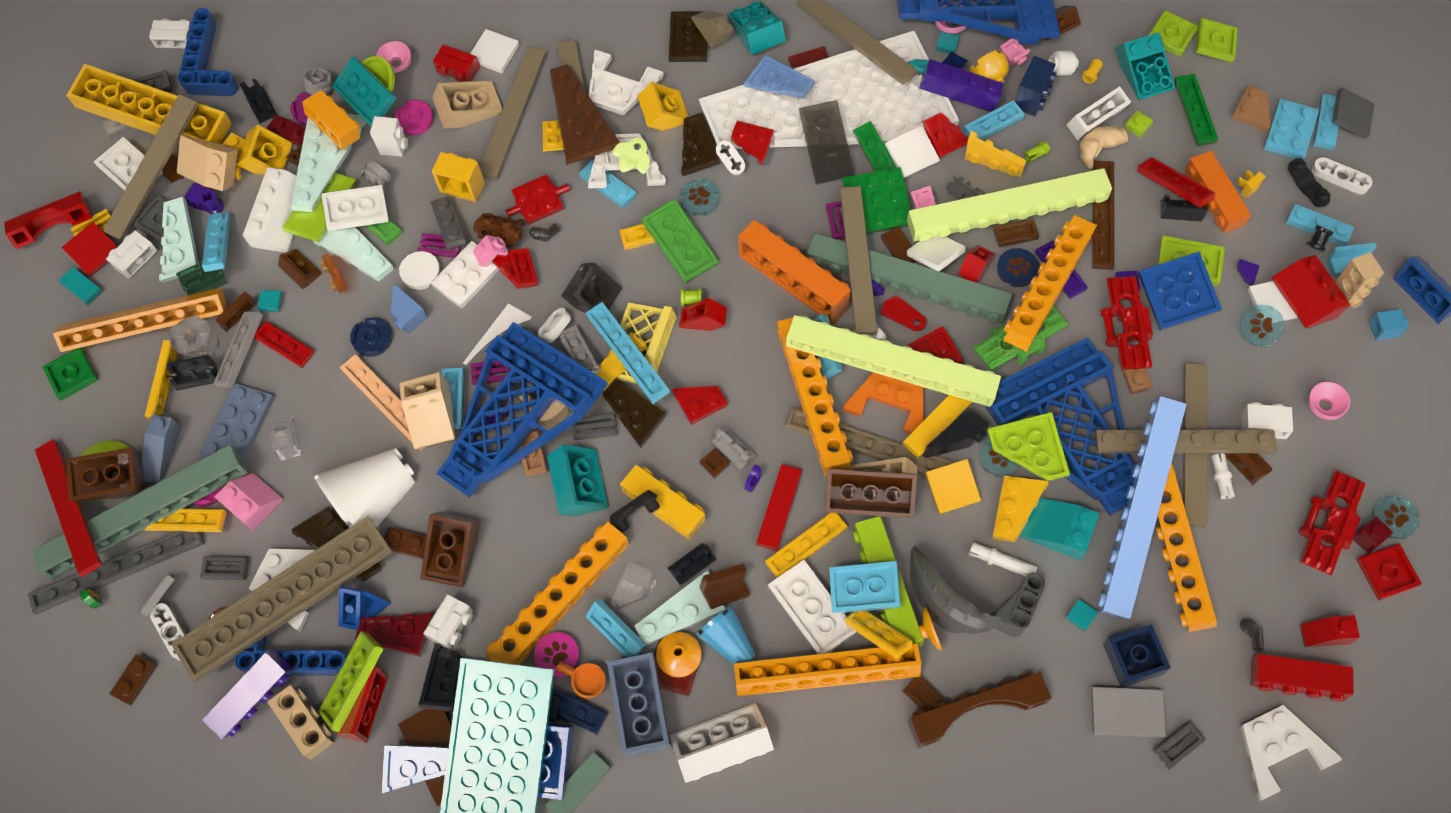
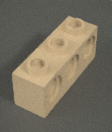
[1335,252,1384,308]
[268,685,334,760]

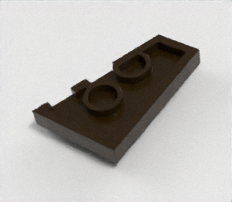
[681,112,720,176]
[603,379,666,448]

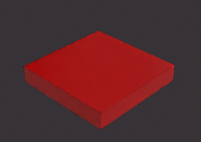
[61,222,118,277]
[1357,543,1422,601]

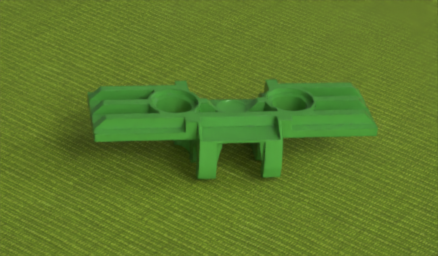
[973,305,1069,371]

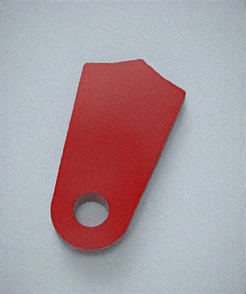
[881,295,926,331]

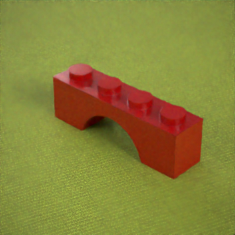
[4,191,92,249]

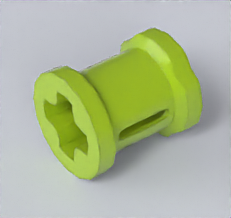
[681,288,702,306]

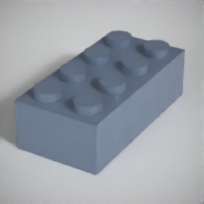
[607,653,671,758]

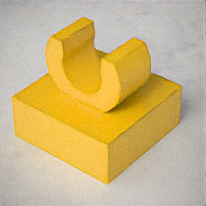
[1237,170,1266,199]

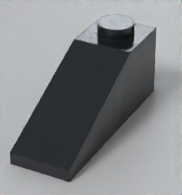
[922,408,989,458]

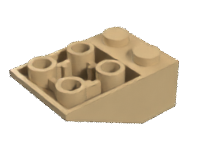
[399,372,455,450]

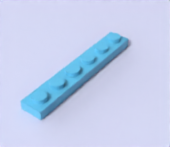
[585,302,670,404]

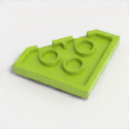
[988,412,1070,482]

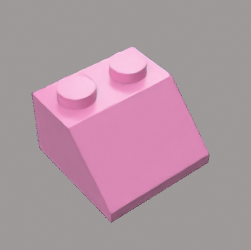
[215,473,284,531]

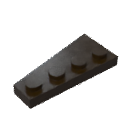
[292,506,381,582]

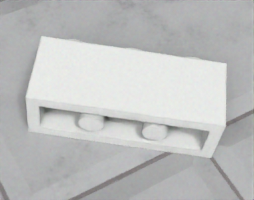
[1066,87,1131,140]

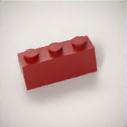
[1271,255,1351,329]
[335,666,388,743]

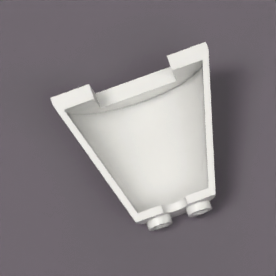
[314,448,415,528]

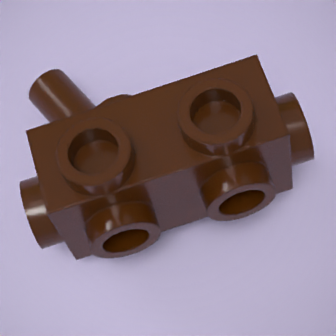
[473,213,525,248]

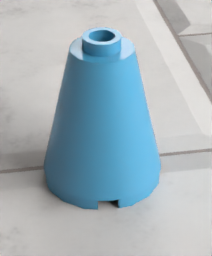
[696,605,756,665]

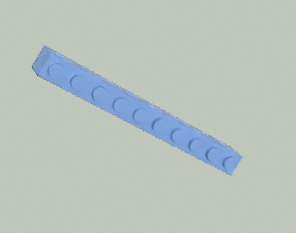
[1097,396,1186,620]

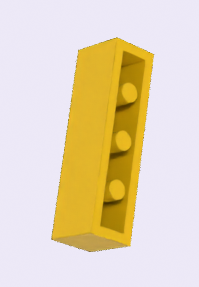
[620,465,706,540]

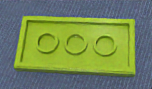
[282,173,357,242]
[318,631,383,732]

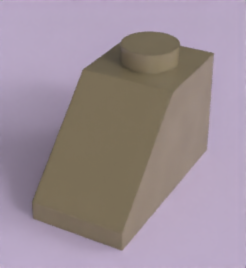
[691,11,734,48]

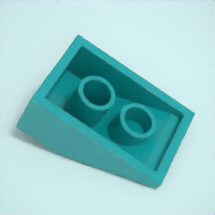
[1019,498,1100,561]

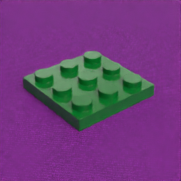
[841,167,910,234]

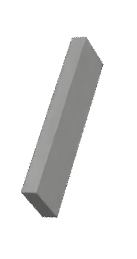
[213,312,263,388]

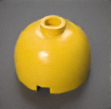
[969,50,1009,83]

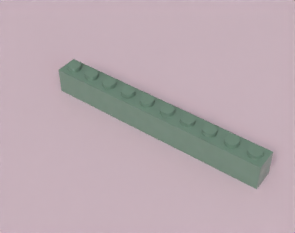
[807,233,1012,324]
[32,445,248,579]

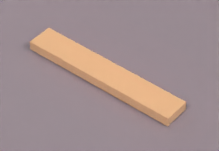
[340,354,425,451]

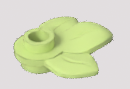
[612,138,650,174]

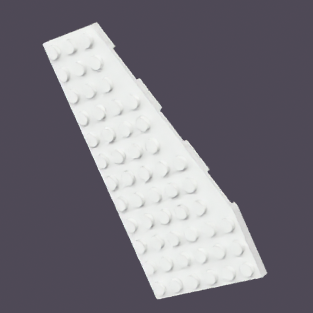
[699,31,959,149]

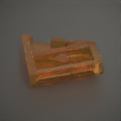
[320,253,348,294]

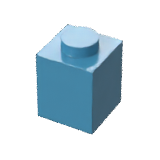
[1369,309,1408,341]

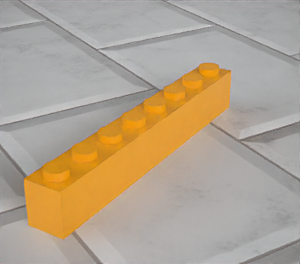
[53,287,228,352]

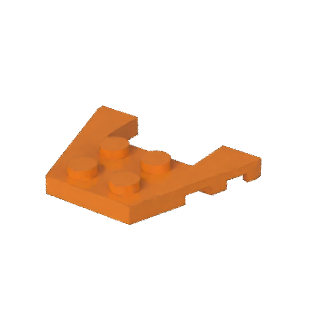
[843,372,923,435]

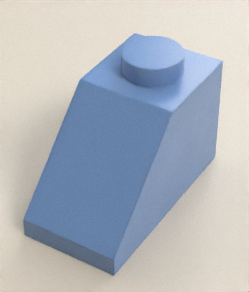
[391,284,427,334]

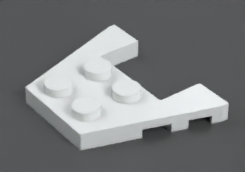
[589,50,664,116]
[588,133,666,188]
[249,549,315,632]
[1240,705,1342,801]

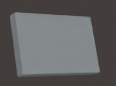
[1091,687,1166,738]

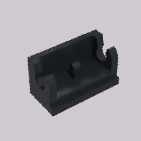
[240,79,277,123]
[1161,194,1208,222]
[167,355,217,391]

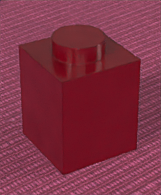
[1353,516,1394,554]

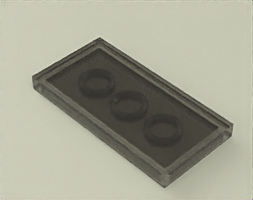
[799,100,855,185]

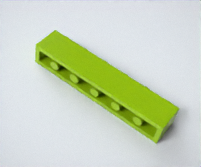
[852,516,924,648]

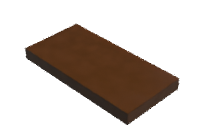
[398,709,452,807]

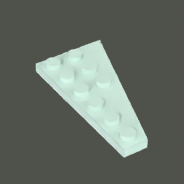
[291,114,367,212]

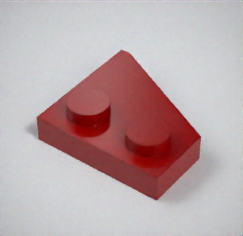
[922,112,969,157]
[731,120,774,165]
[492,248,538,289]
[907,326,964,364]
[671,386,728,425]

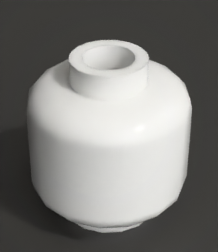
[1048,50,1079,76]

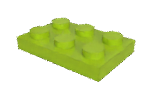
[1157,235,1225,286]

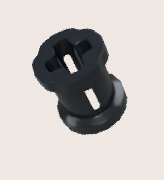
[1307,225,1333,252]

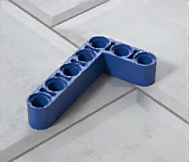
[178,8,239,96]
[235,637,347,676]

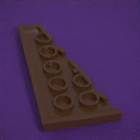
[550,64,620,165]

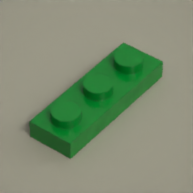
[853,121,896,172]

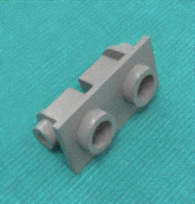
[711,428,756,470]

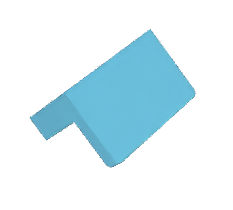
[1327,242,1377,277]

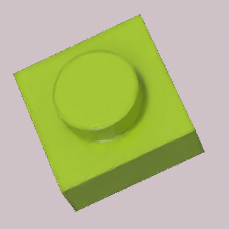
[1124,111,1154,138]

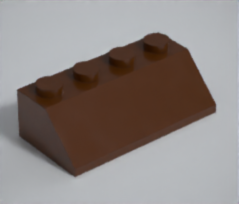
[825,468,917,518]

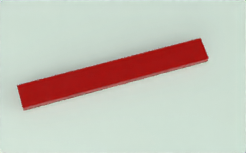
[35,439,102,577]

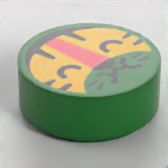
[80,587,102,609]

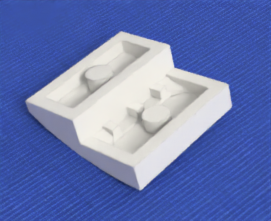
[885,126,940,179]

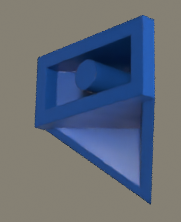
[338,586,391,630]

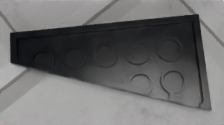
[418,643,560,723]

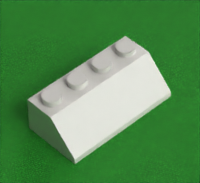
[243,167,296,253]
[669,703,774,783]

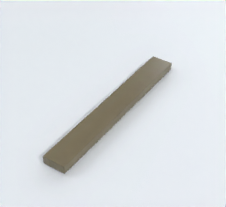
[798,0,917,85]
[480,47,547,180]
[103,94,199,241]
[840,186,877,335]
[1183,363,1207,528]
[785,407,955,476]

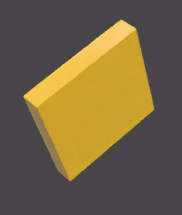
[925,459,981,514]

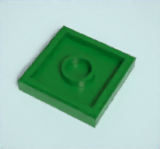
[42,347,99,401]

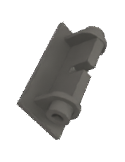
[946,175,985,200]

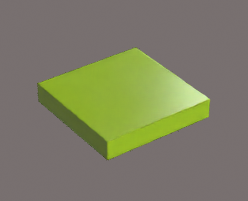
[1148,10,1198,57]
[1196,18,1238,63]

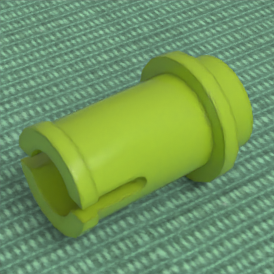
[1023,141,1051,163]

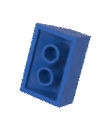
[1393,256,1451,324]

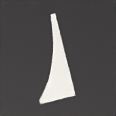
[463,303,532,365]

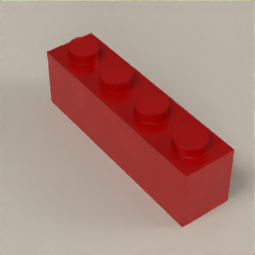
[1250,654,1354,702]

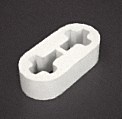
[716,141,745,176]
[538,308,571,344]

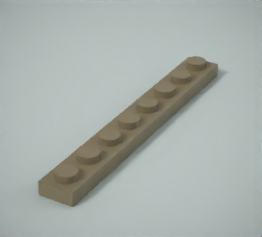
[1095,430,1277,453]

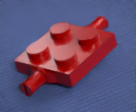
[505,174,570,225]

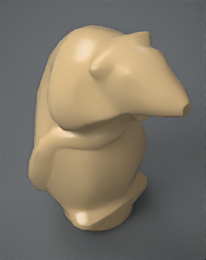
[1080,125,1128,169]

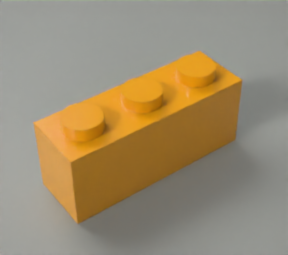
[302,90,360,150]

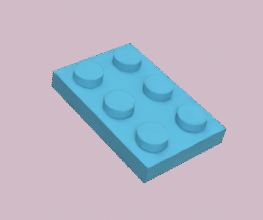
[1264,98,1319,159]
[829,561,901,614]

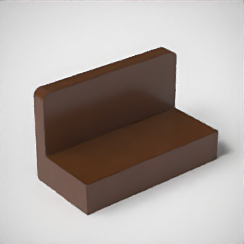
[1045,5,1081,40]
[1224,453,1272,486]
[699,564,750,609]

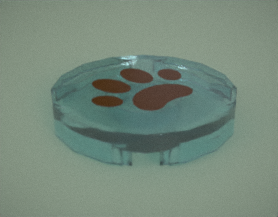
[680,179,720,216]
[1240,305,1285,347]
[979,438,1020,478]
[1372,496,1420,540]

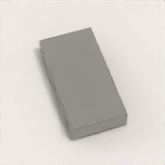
[139,575,175,617]

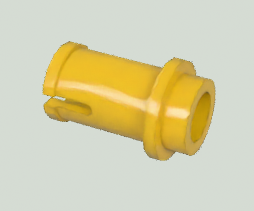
[1082,59,1103,84]

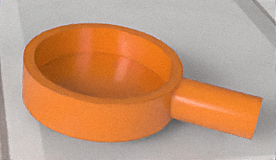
[556,661,606,699]

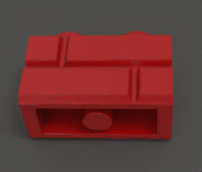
[433,44,480,82]

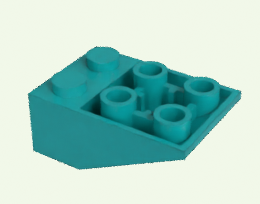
[727,1,786,55]
[1115,32,1175,100]

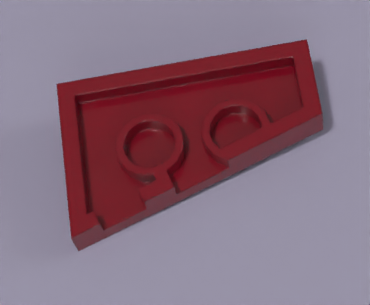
[355,612,434,657]

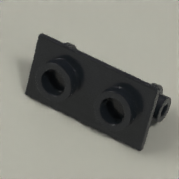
[667,543,716,586]

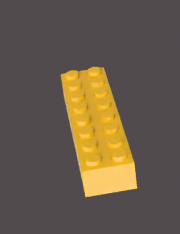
[66,64,232,144]

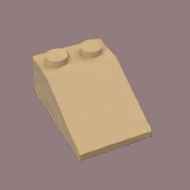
[432,81,503,129]
[177,134,238,191]

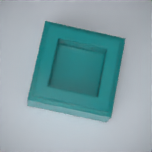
[936,31,960,55]
[257,290,283,312]
[1065,599,1098,632]

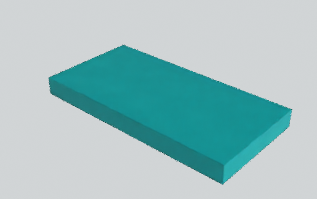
[332,56,397,127]

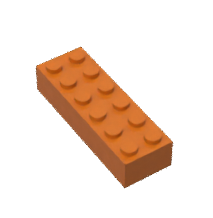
[738,220,851,325]

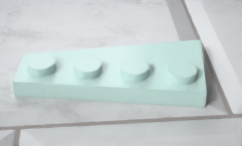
[159,197,200,283]
[313,227,394,282]
[635,570,726,647]

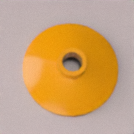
[919,606,942,651]
[656,632,702,677]

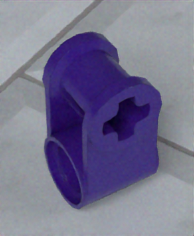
[183,183,224,214]

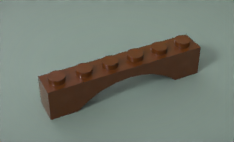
[908,671,1052,749]

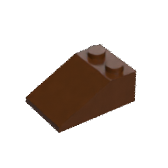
[66,447,144,502]
[420,511,481,588]

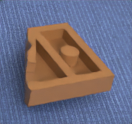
[1232,85,1271,133]

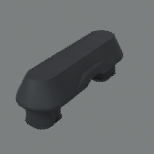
[1288,158,1330,207]
[610,490,660,533]

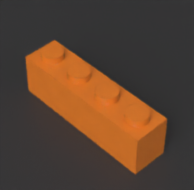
[1185,150,1251,233]

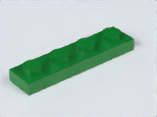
[1174,74,1218,146]

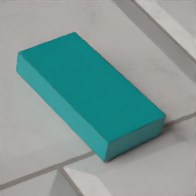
[58,267,102,305]

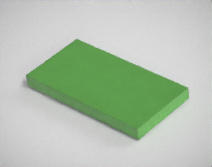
[641,199,719,284]

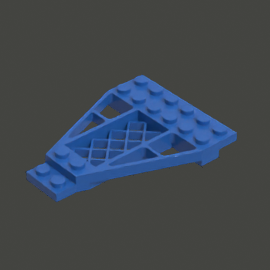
[896,0,1060,44]
[436,322,608,498]
[984,338,1134,516]

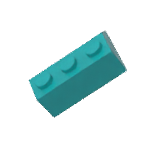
[547,445,609,516]

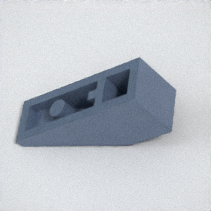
[141,414,182,484]

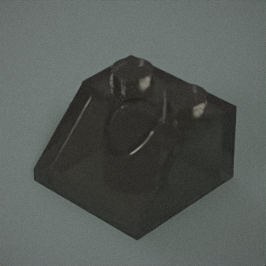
[561,262,622,313]

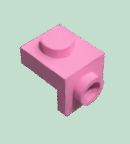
[998,38,1031,67]
[911,186,937,209]
[473,235,509,267]

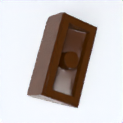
[278,249,321,289]

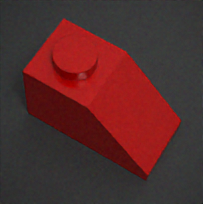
[958,245,996,283]
[679,298,727,331]
[1300,615,1360,648]

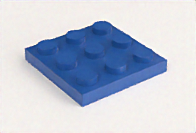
[1138,252,1222,331]

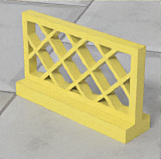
[609,302,677,384]

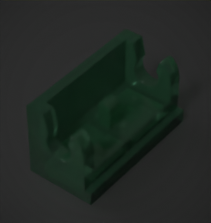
[176,262,228,295]

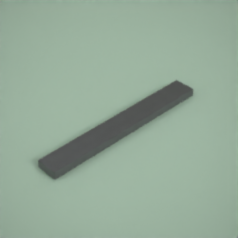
[28,531,204,615]

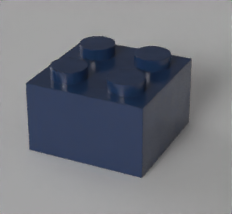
[1015,56,1057,116]
[1103,625,1171,688]

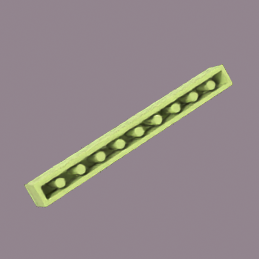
[907,168,1112,242]
[786,315,1001,407]

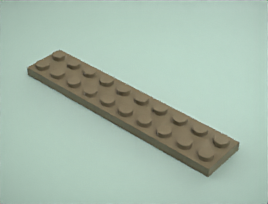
[171,516,393,683]

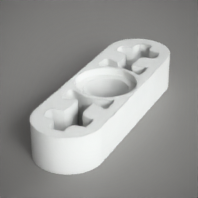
[1312,157,1373,194]
[150,603,186,661]

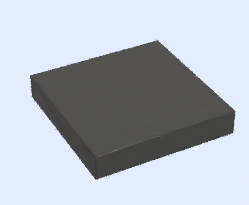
[1332,87,1374,139]
[132,195,190,243]

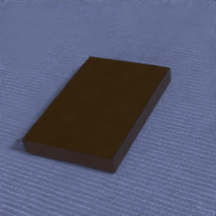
[669,11,708,62]

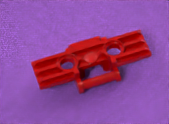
[1100,276,1153,370]
[1298,470,1366,576]

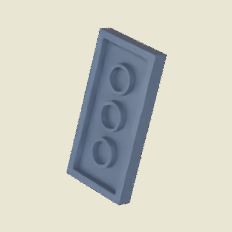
[198,383,274,462]

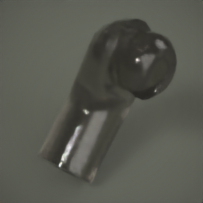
[529,223,561,242]
[1240,618,1264,651]

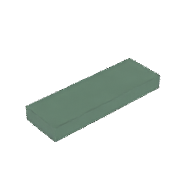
[545,752,611,813]

